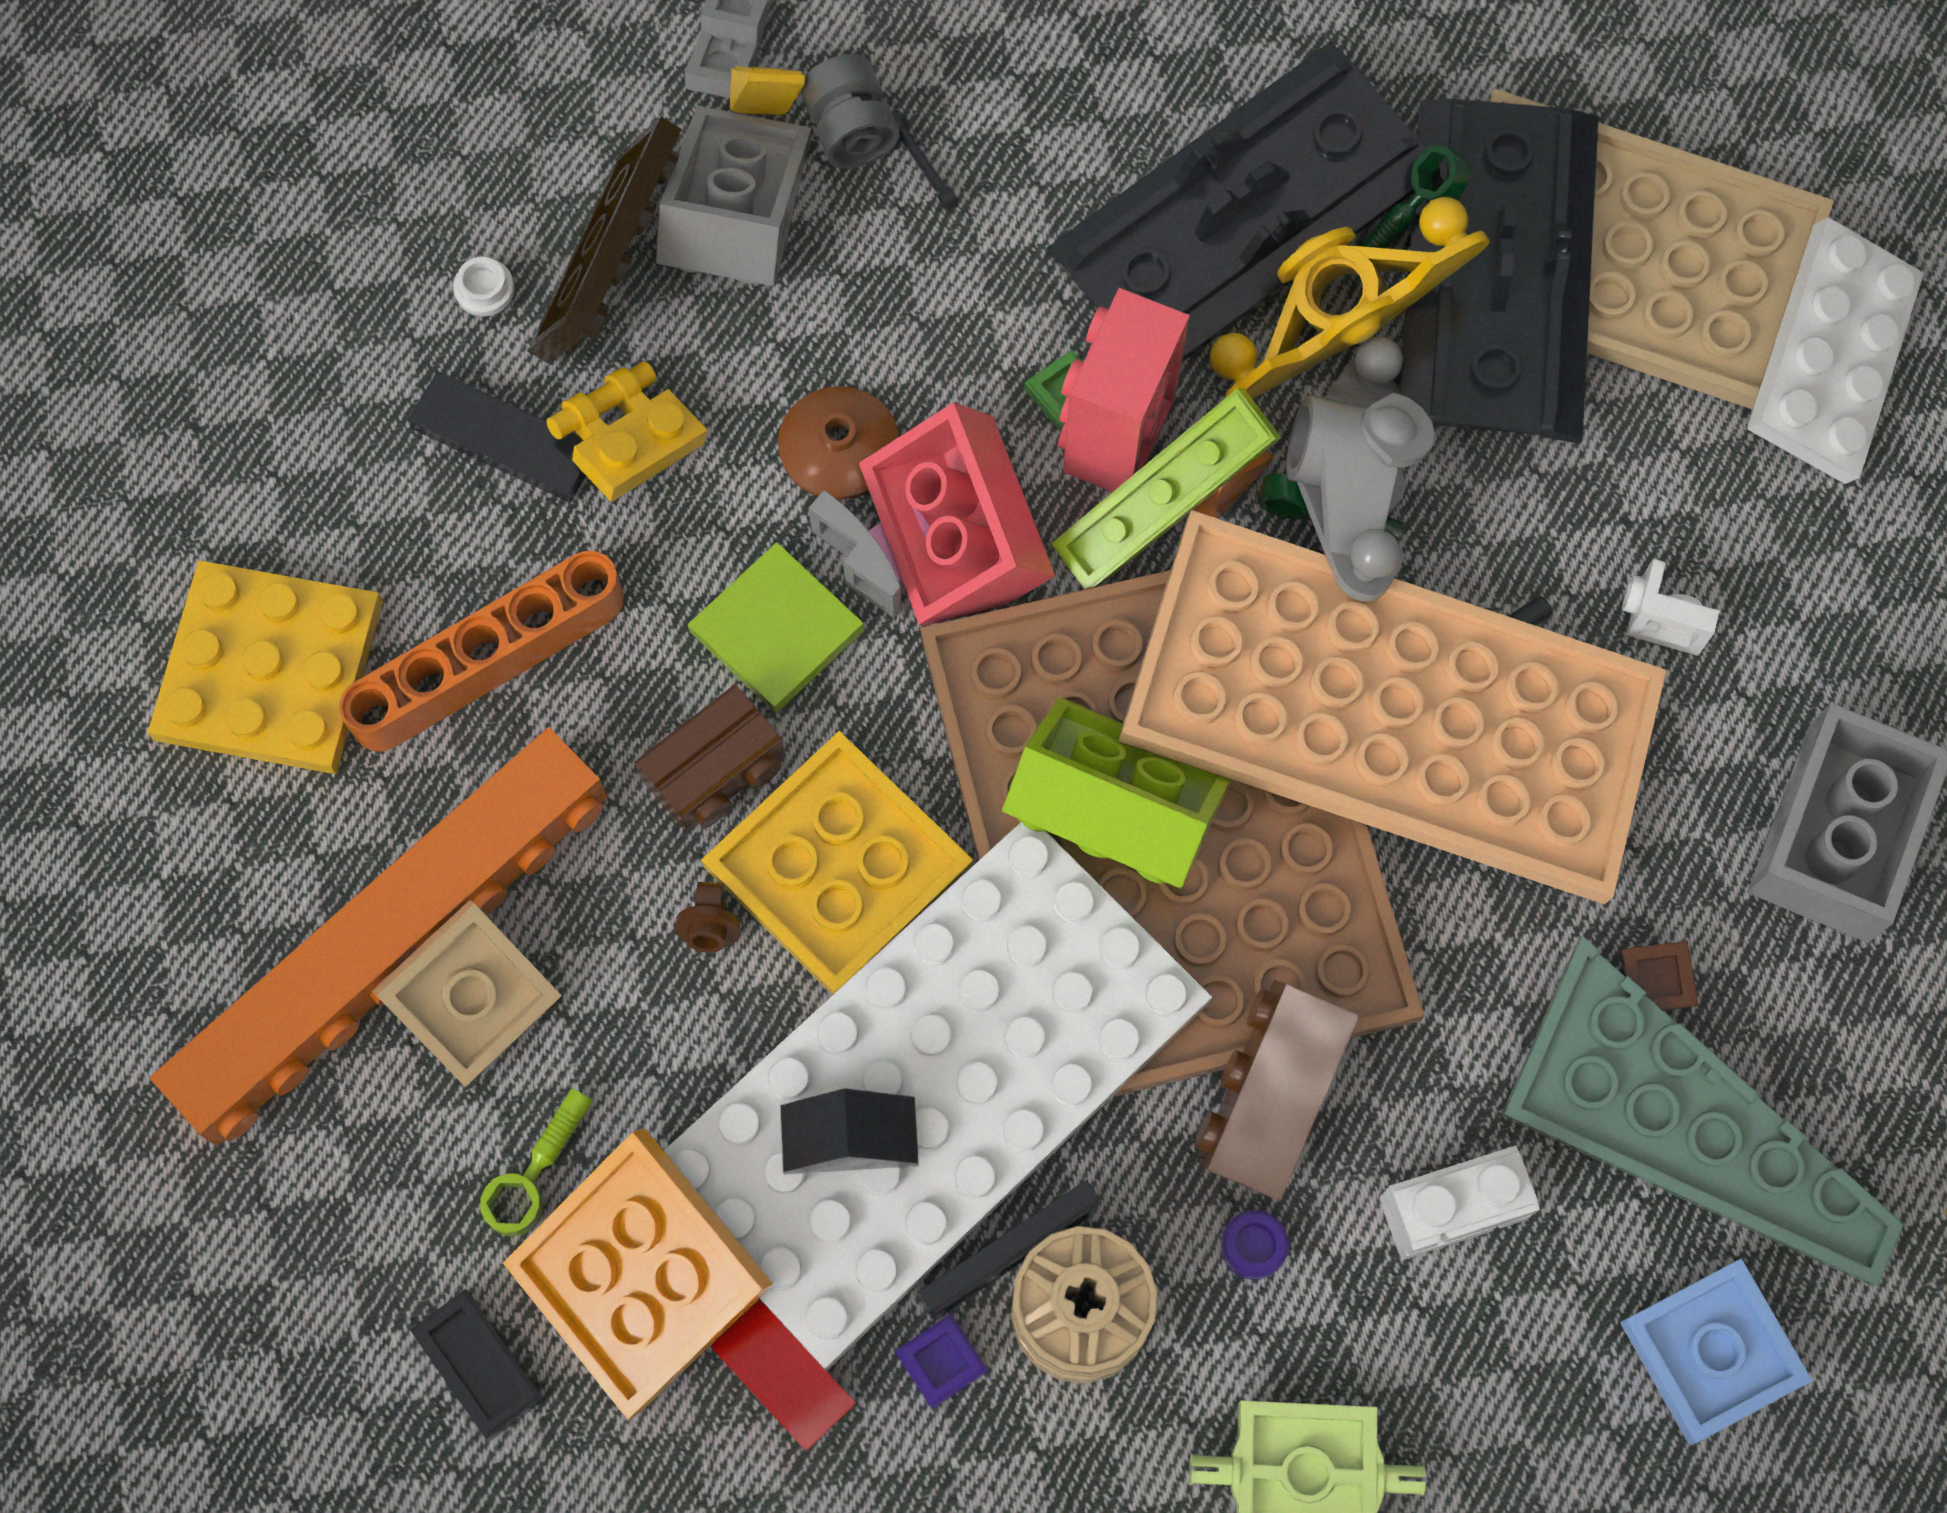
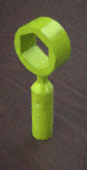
[480,1088,593,1236]

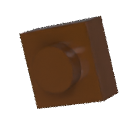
[1620,941,1698,1011]

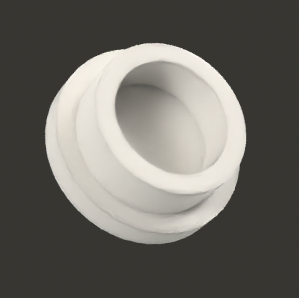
[453,257,515,316]

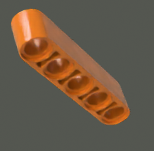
[339,551,624,752]

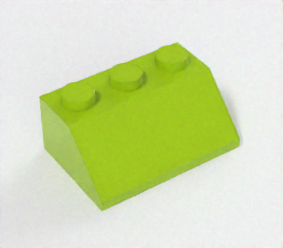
[1001,697,1231,888]

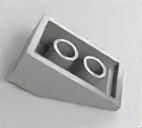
[656,106,812,286]

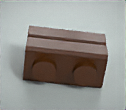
[634,684,785,833]

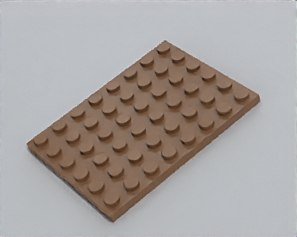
[920,570,1424,1097]

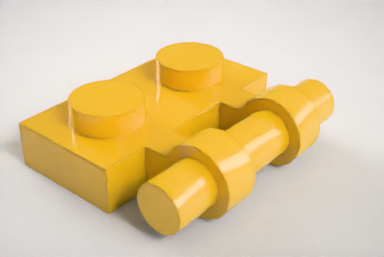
[546,361,708,502]

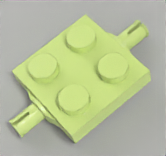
[1189,1401,1426,1513]

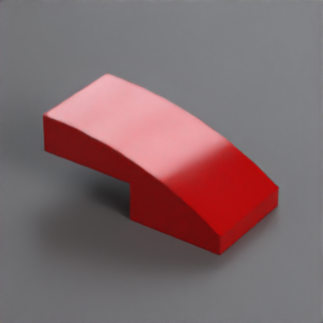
[710,1299,856,1451]

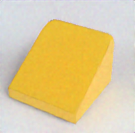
[730,66,805,115]

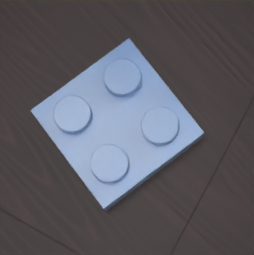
[1620,1258,1812,1445]

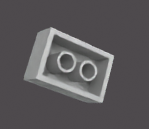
[1747,703,1947,943]

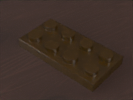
[527,117,682,363]

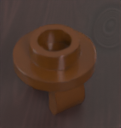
[675,882,740,953]

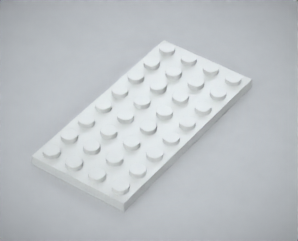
[664,821,1212,1371]

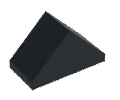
[780,1088,919,1174]

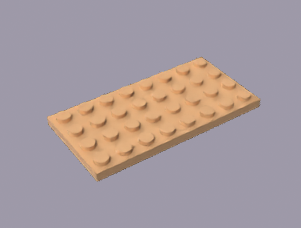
[1118,510,1666,905]

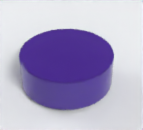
[1220,1210,1289,1280]

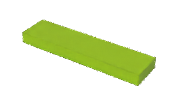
[1051,388,1282,590]

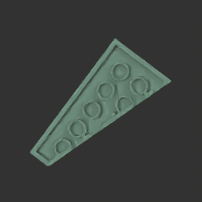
[1501,935,1904,1286]

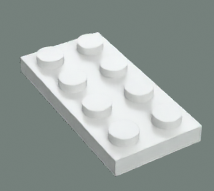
[1747,217,1924,484]

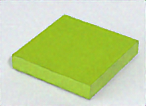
[688,542,864,714]

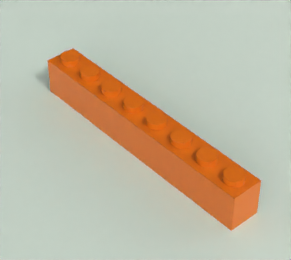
[149,727,608,1146]

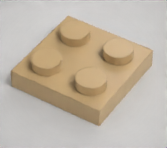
[373,900,562,1087]

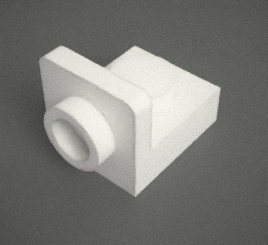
[1622,559,1720,656]

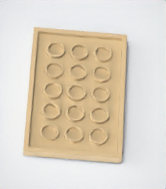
[1489,88,1834,410]

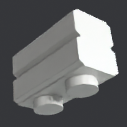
[1380,1146,1540,1260]

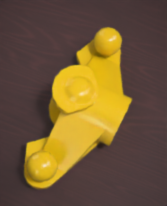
[1210,197,1490,399]

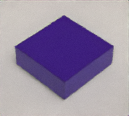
[895,1314,988,1410]

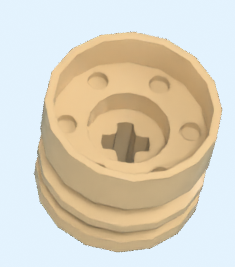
[1011,1226,1157,1384]

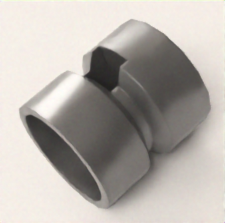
[800,54,899,168]

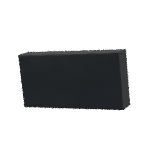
[410,1289,546,1441]

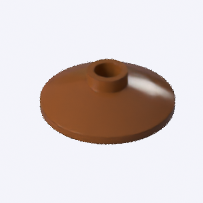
[778,386,899,500]

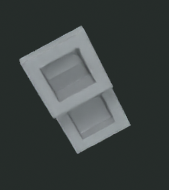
[685,0,772,98]
[809,490,902,618]

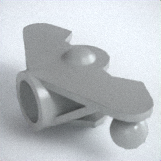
[1286,336,1435,601]

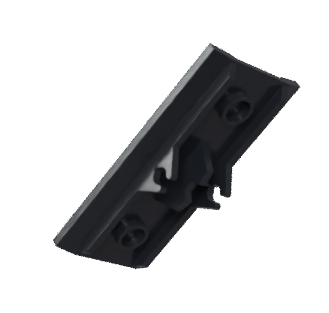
[1046,41,1440,362]
[1399,98,1599,444]

